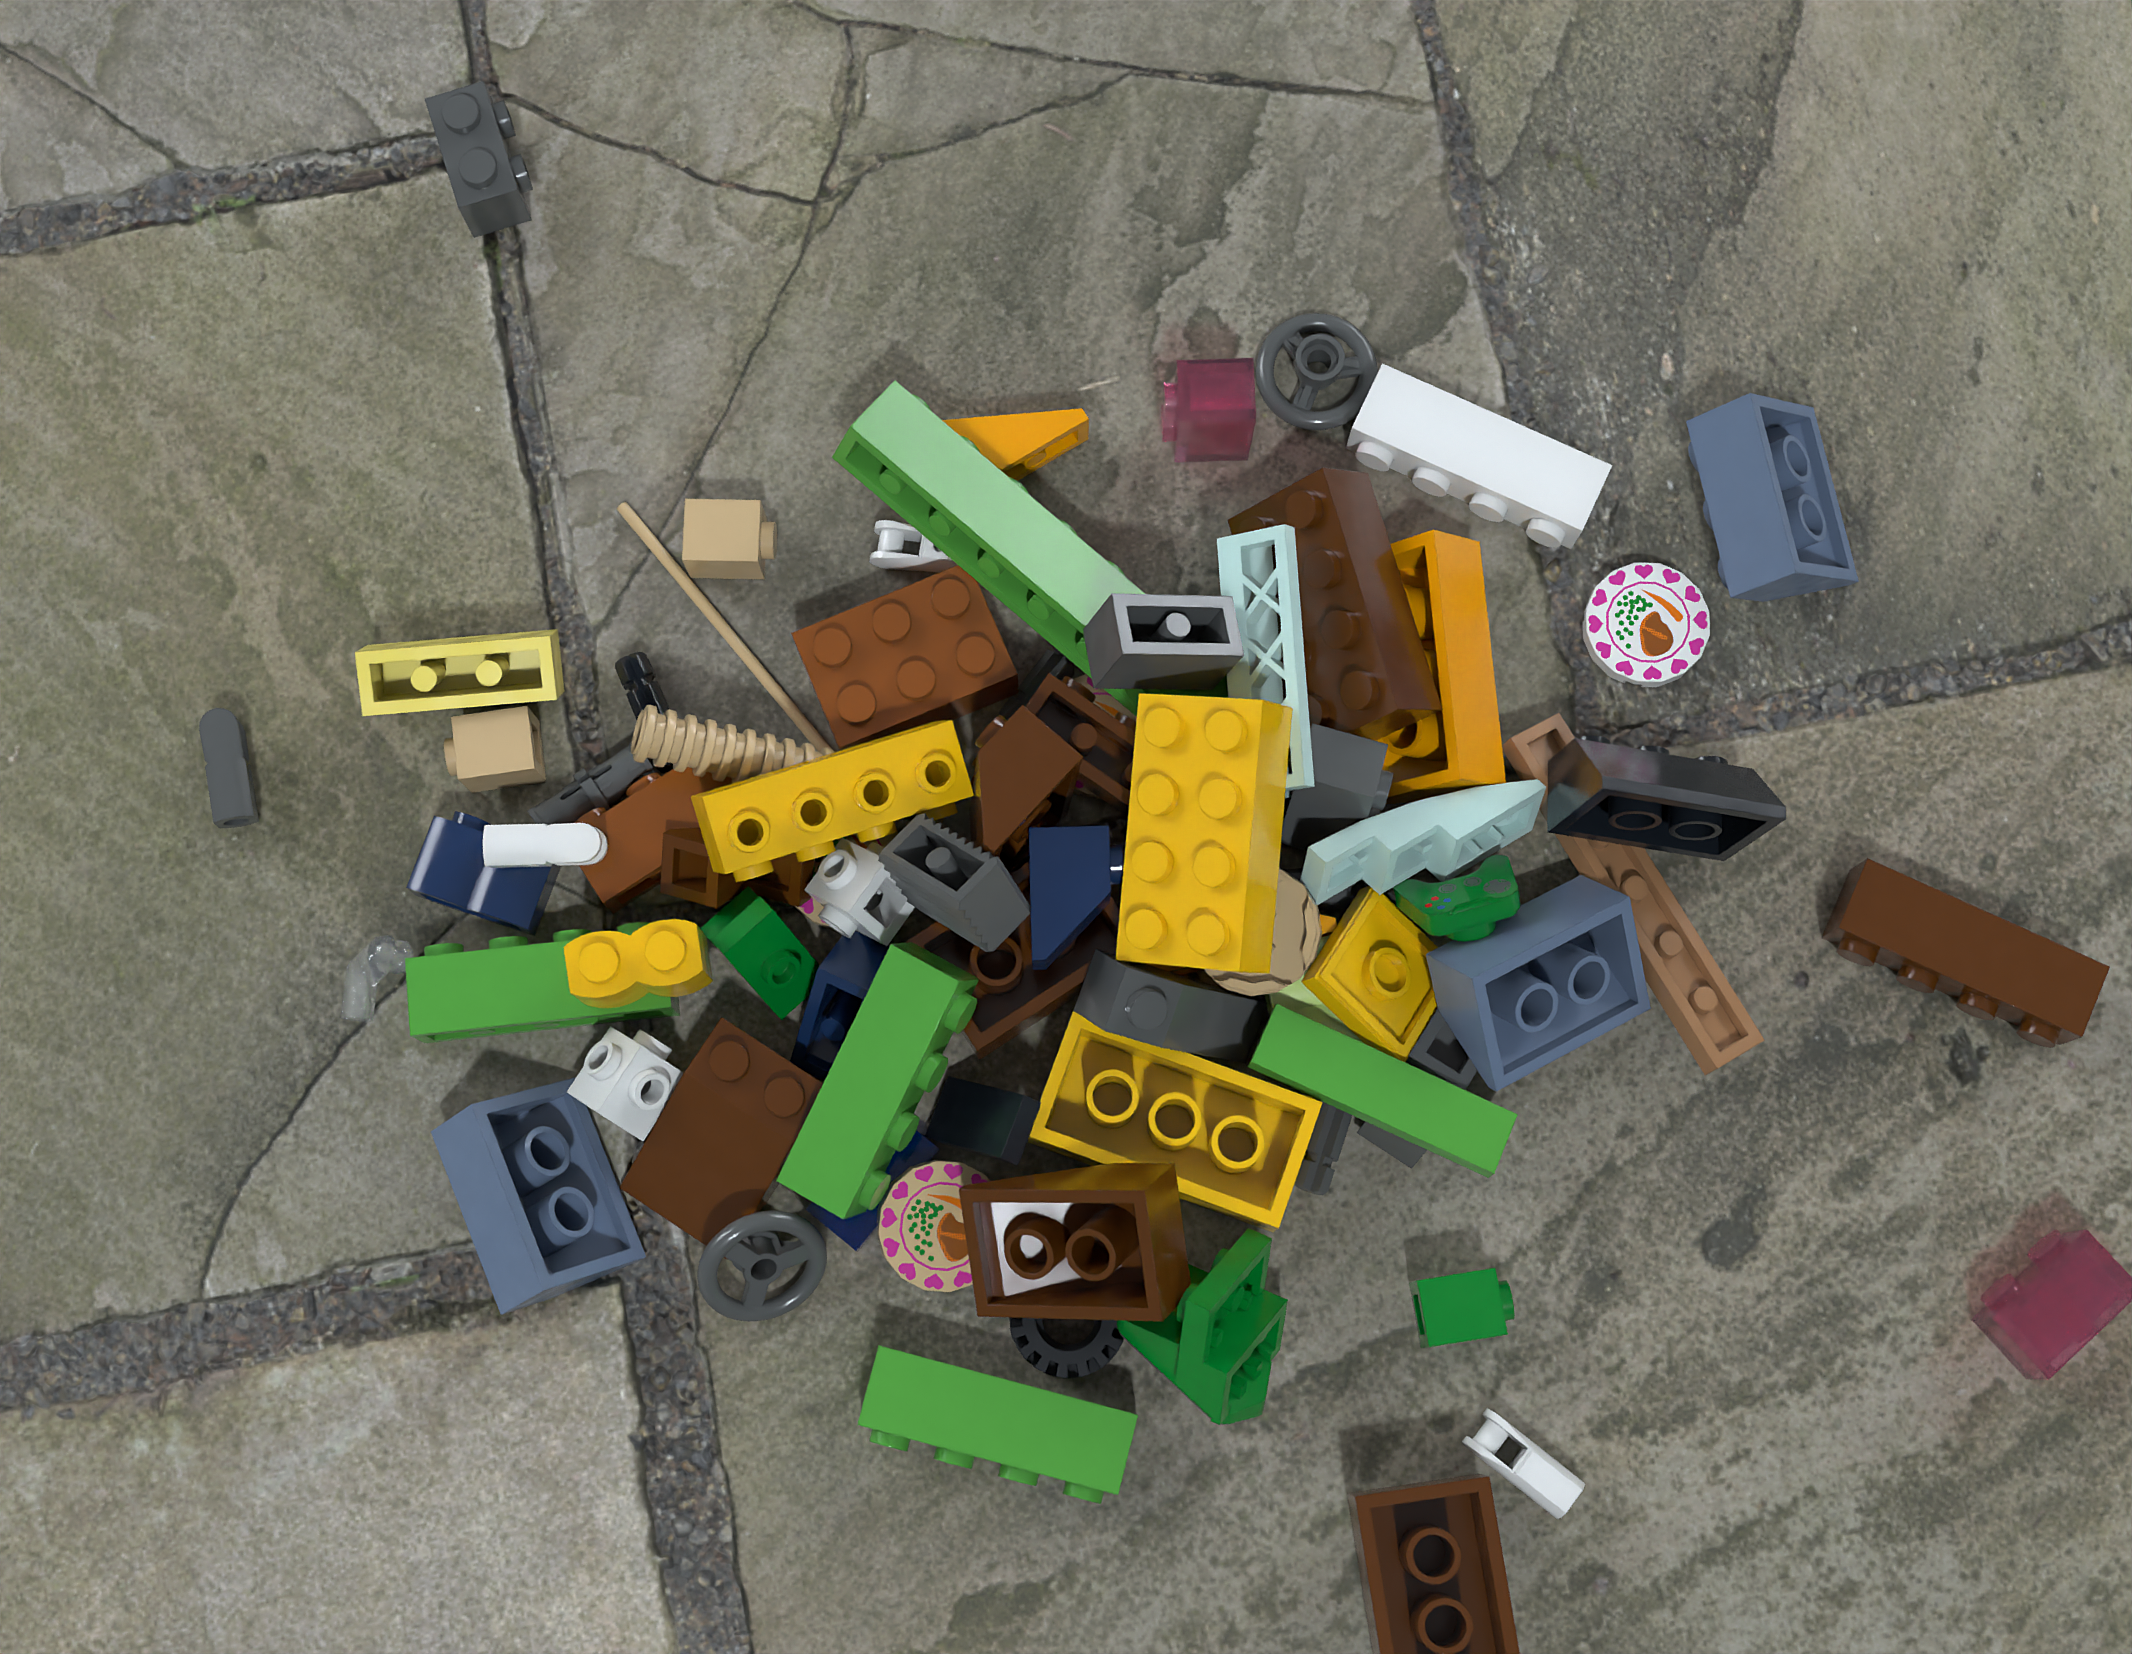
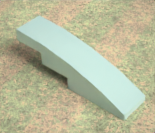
[1300,779,1546,905]

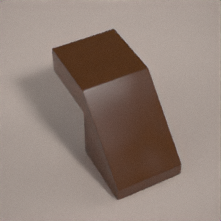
[660,827,814,908]

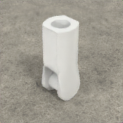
[869,520,957,573]
[483,823,609,868]
[1462,1408,1585,1519]

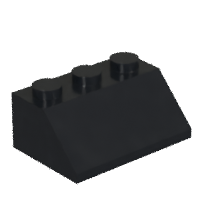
[1547,735,1786,861]

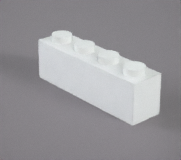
[1346,363,1612,549]

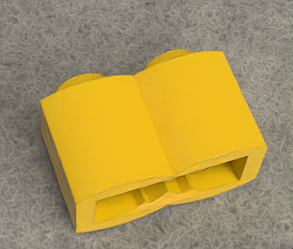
[564,919,713,1008]

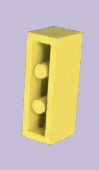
[355,629,564,716]

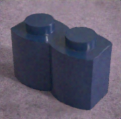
[406,811,561,936]

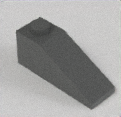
[1074,949,1267,1063]

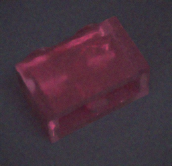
[1161,358,1256,463]
[1971,1229,2132,1380]

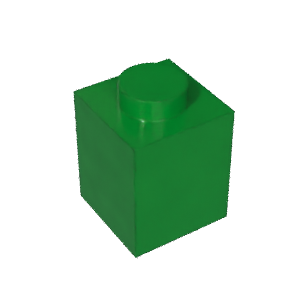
[1409,1268,1515,1348]

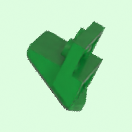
[1116,1228,1288,1425]

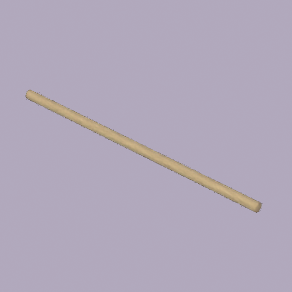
[617,502,834,752]

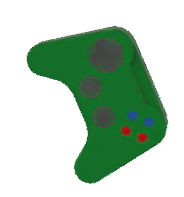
[1394,855,1521,941]

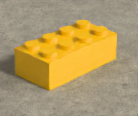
[1116,693,1293,973]
[1028,1011,1323,1232]

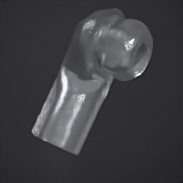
[340,935,413,1022]

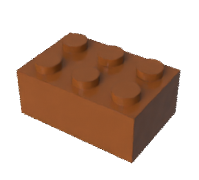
[791,565,1019,751]

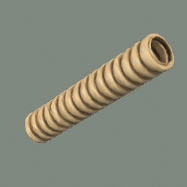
[631,705,944,826]

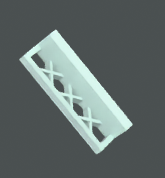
[1217,524,1315,799]

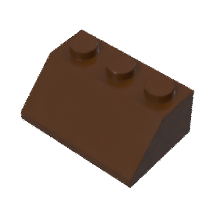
[969,705,1083,874]

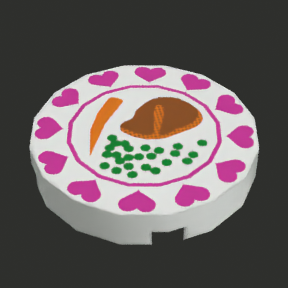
[1582,563,1710,687]

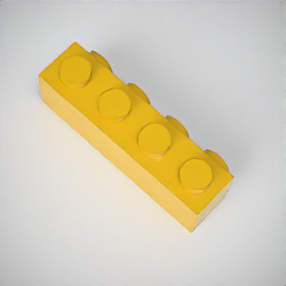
[691,720,974,882]

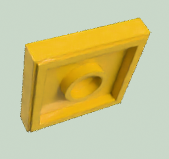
[1301,886,1438,1062]

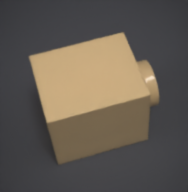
[682,499,777,579]
[444,706,546,793]

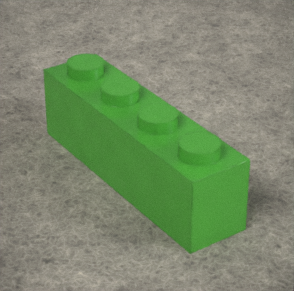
[405,922,680,1043]
[776,942,979,1220]
[857,1346,1138,1504]

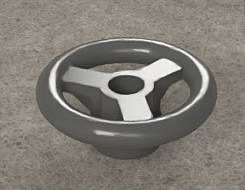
[1255,313,1378,430]
[697,1211,827,1322]

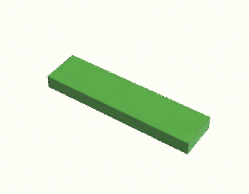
[1247,1003,1518,1178]

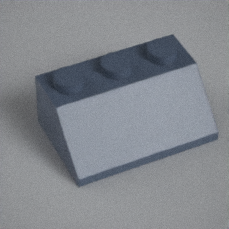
[1686,393,1859,602]
[1426,875,1651,1092]
[431,1078,646,1315]

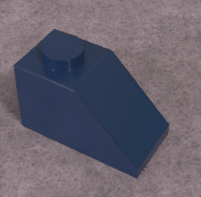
[1029,826,1123,970]
[790,931,890,1081]

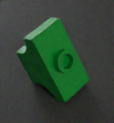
[700,886,820,1020]

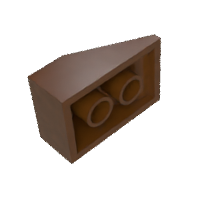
[620,1017,823,1260]
[959,1163,1191,1321]

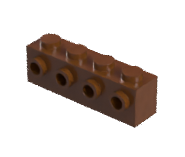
[1026,673,1136,817]

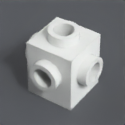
[804,838,915,946]
[567,1026,684,1141]

